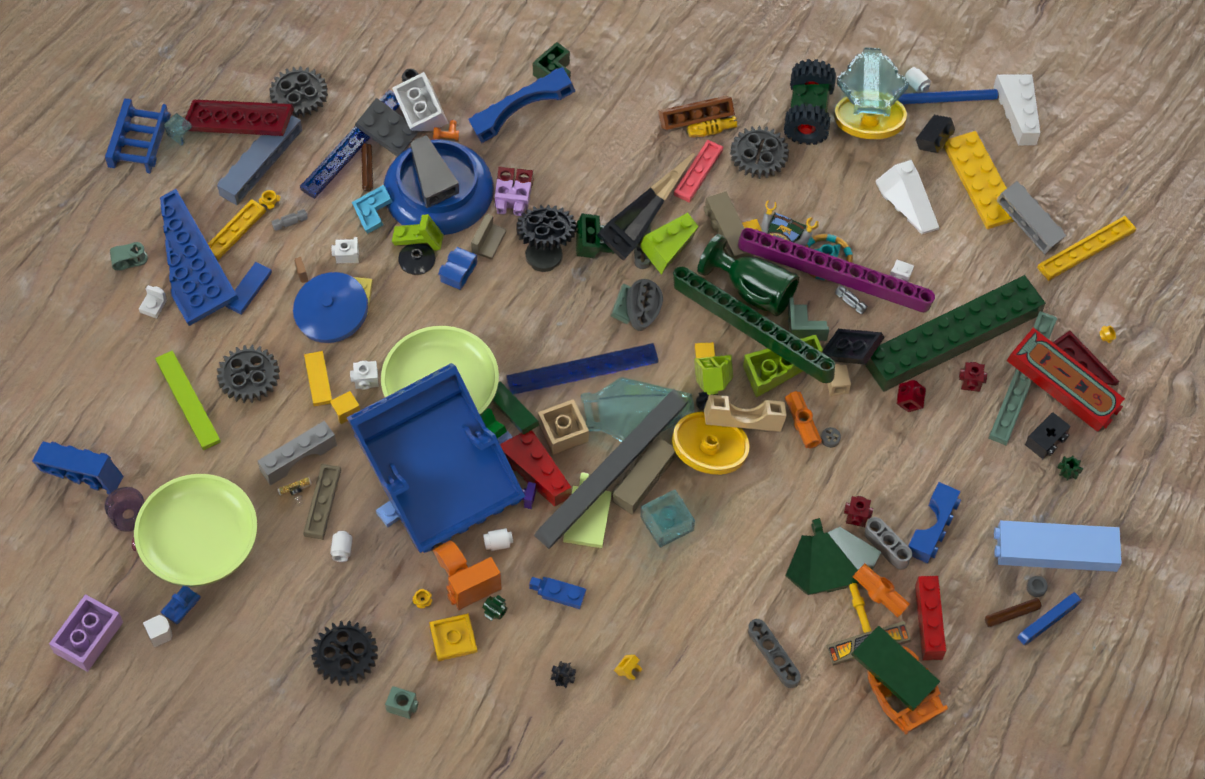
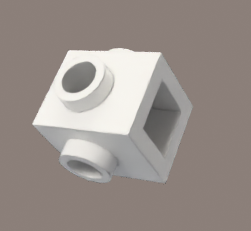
[350,361,379,390]

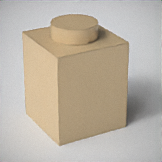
[827,364,851,396]

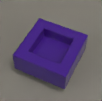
[521,482,536,509]

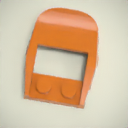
[867,645,948,734]

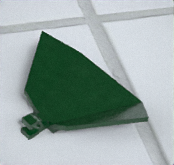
[785,518,881,595]

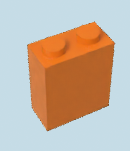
[446,557,502,610]

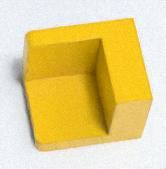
[330,391,360,424]

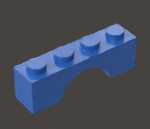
[908,482,961,564]

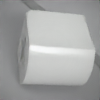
[143,615,172,647]

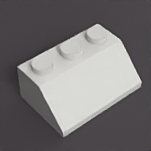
[392,72,449,131]

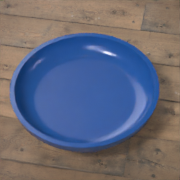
[384,139,494,235]

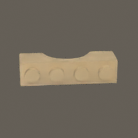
[704,394,786,432]

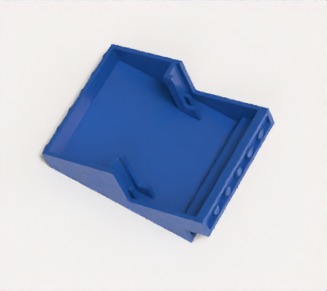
[347,363,525,553]

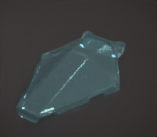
[837,47,909,116]
[581,377,695,442]

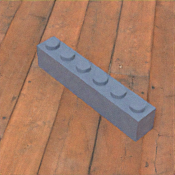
[217,115,302,205]

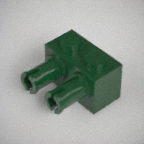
[576,213,614,258]

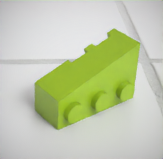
[640,213,699,275]
[694,355,734,394]

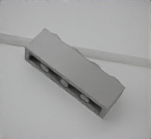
[996,181,1066,254]

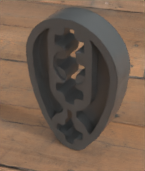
[626,279,663,331]

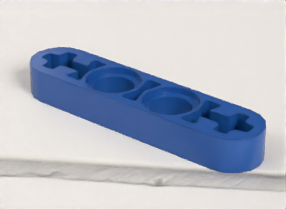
[1017,592,1082,646]

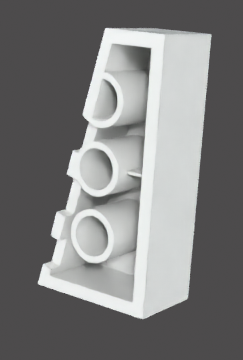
[993,74,1040,145]

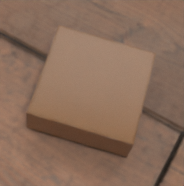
[294,257,308,283]

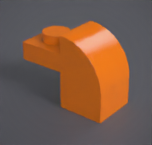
[432,540,468,577]

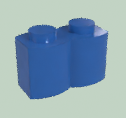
[439,247,478,290]

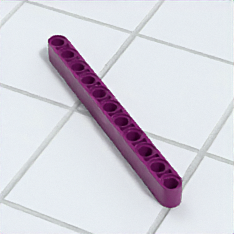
[738,228,935,312]

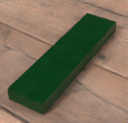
[492,381,540,435]

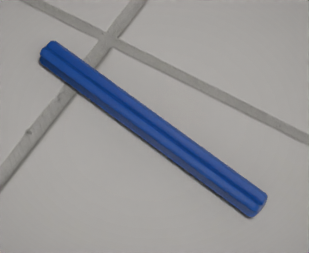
[893,89,998,104]

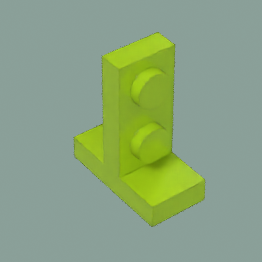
[392,214,444,251]

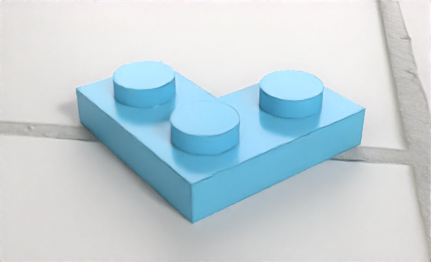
[352,185,393,234]

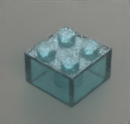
[640,489,695,548]

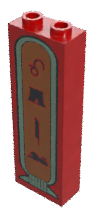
[1006,327,1125,432]

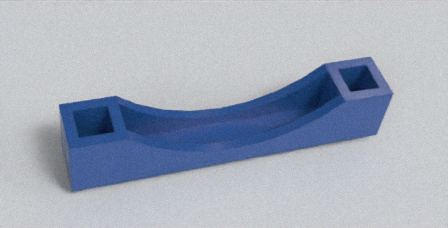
[468,67,576,143]

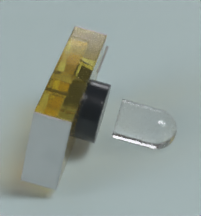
[278,477,311,507]

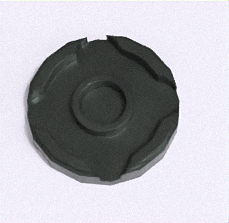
[526,245,562,272]

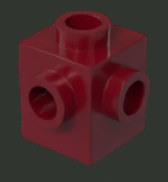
[959,362,987,392]
[896,380,926,412]
[844,496,873,528]

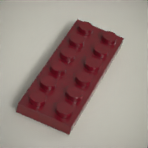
[182,99,294,136]

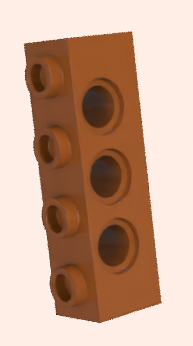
[658,95,735,130]

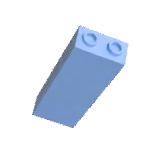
[994,520,1122,572]

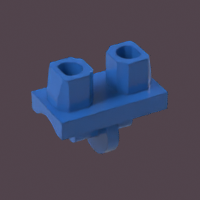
[161,586,201,625]

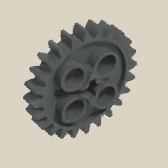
[269,66,328,118]
[730,126,789,179]
[217,345,280,403]

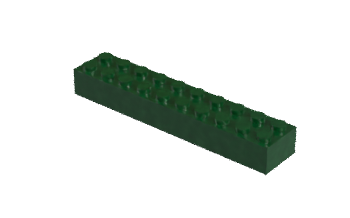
[865,275,1046,392]

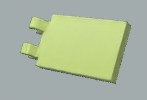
[563,473,612,548]

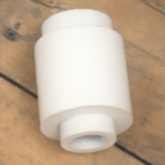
[905,67,931,93]
[483,528,513,551]
[331,531,352,562]

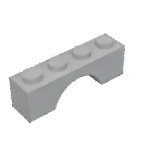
[258,421,337,486]

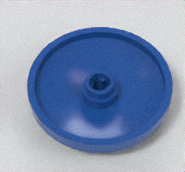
[293,272,368,343]

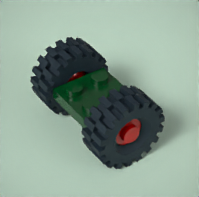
[784,59,836,145]

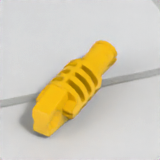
[687,116,737,138]

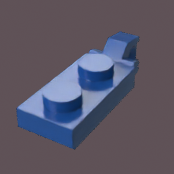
[529,577,586,609]

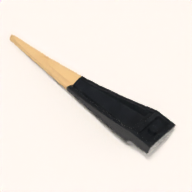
[597,153,695,260]

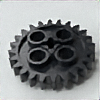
[516,205,576,251]
[311,621,378,686]

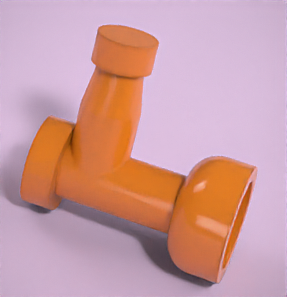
[433,120,459,141]

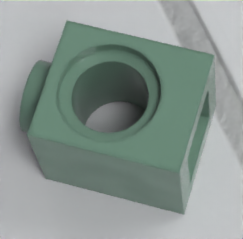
[385,686,419,719]

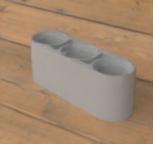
[864,517,912,570]

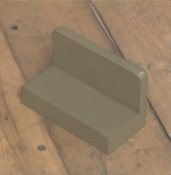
[471,214,506,259]

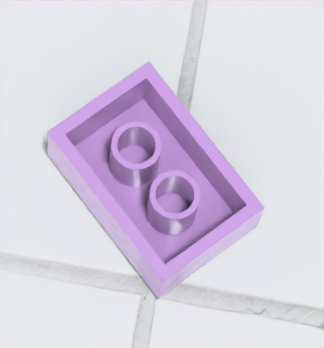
[49,594,123,672]

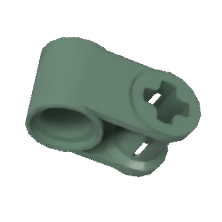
[110,242,148,271]

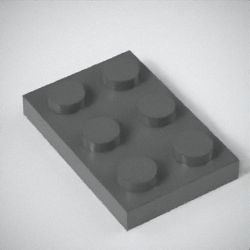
[355,98,419,157]

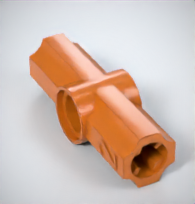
[785,391,822,449]
[853,563,910,617]

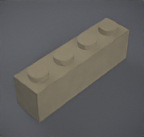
[704,192,754,259]
[612,437,677,514]

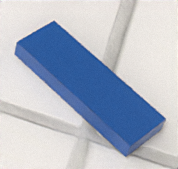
[226,262,272,315]

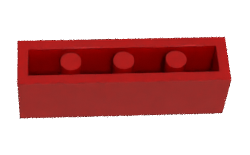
[915,576,946,660]

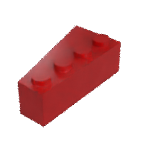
[500,430,572,507]

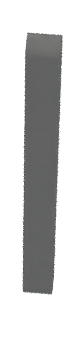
[534,389,689,549]

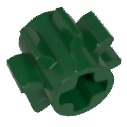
[1057,455,1083,481]
[482,595,508,621]

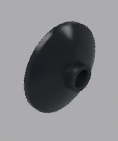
[398,243,436,275]

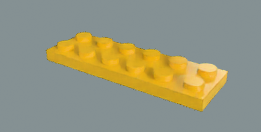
[944,131,1014,230]

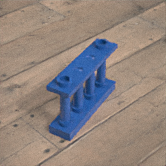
[105,98,171,174]

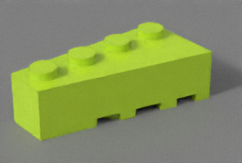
[743,335,823,398]

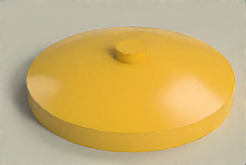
[834,92,907,139]
[672,412,750,475]

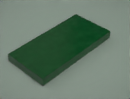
[851,625,940,711]

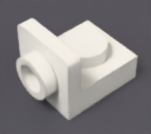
[890,260,914,282]
[139,285,167,319]

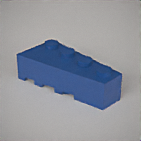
[32,441,124,496]

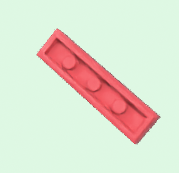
[674,140,723,203]

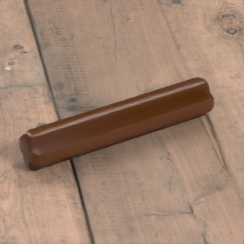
[361,143,373,192]
[985,598,1042,627]

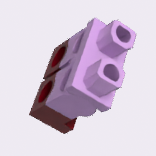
[495,167,534,216]

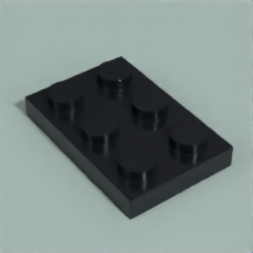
[822,328,885,365]

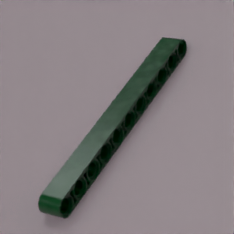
[673,267,835,383]

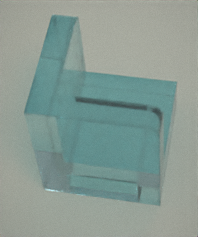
[164,113,192,145]

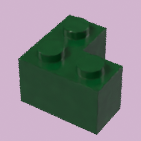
[533,42,571,80]

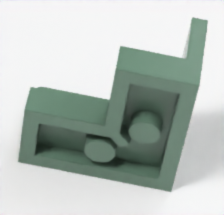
[788,298,829,341]

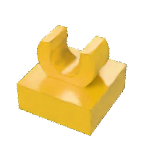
[614,655,642,680]

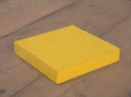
[429,613,478,661]

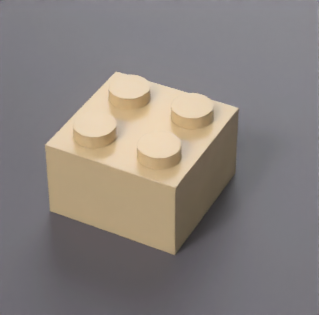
[538,399,589,455]

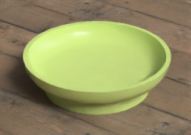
[381,326,499,415]
[134,474,257,587]

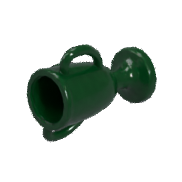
[697,234,800,316]

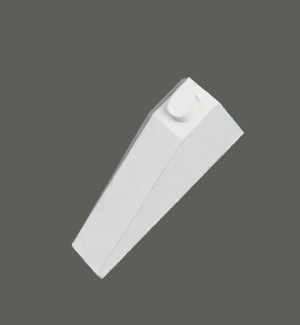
[875,160,939,234]

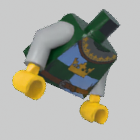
[761,200,819,253]

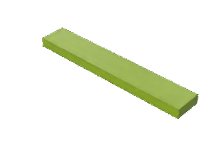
[155,350,221,450]

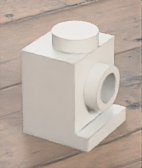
[331,237,359,263]

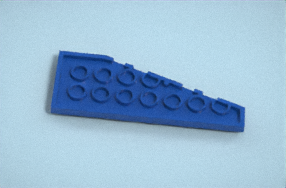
[160,189,239,326]

